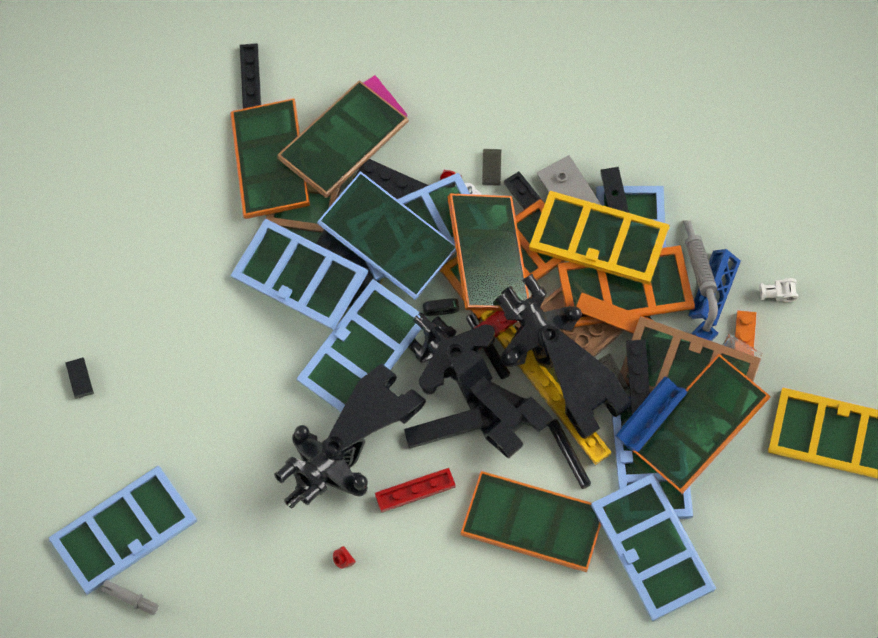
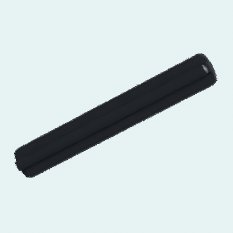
[466,313,510,380]
[548,419,591,489]

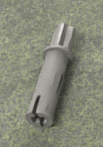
[101,580,159,615]

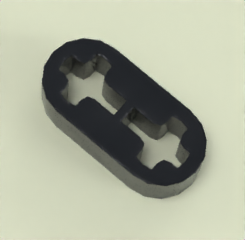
[422,298,460,316]

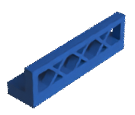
[688,249,741,326]
[615,376,688,452]

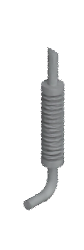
[683,220,718,332]

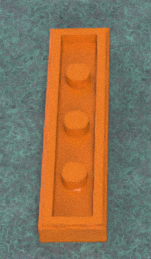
[576,293,654,339]

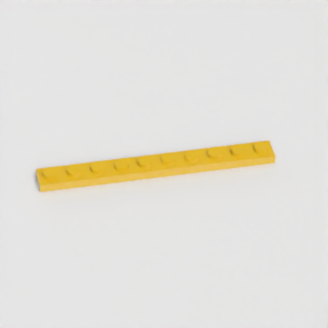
[481,311,611,465]

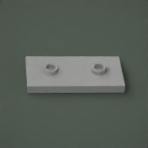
[537,155,606,233]

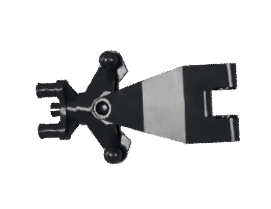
[495,274,632,439]
[408,313,553,459]
[274,364,426,509]

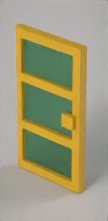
[529,191,670,285]
[768,387,878,479]

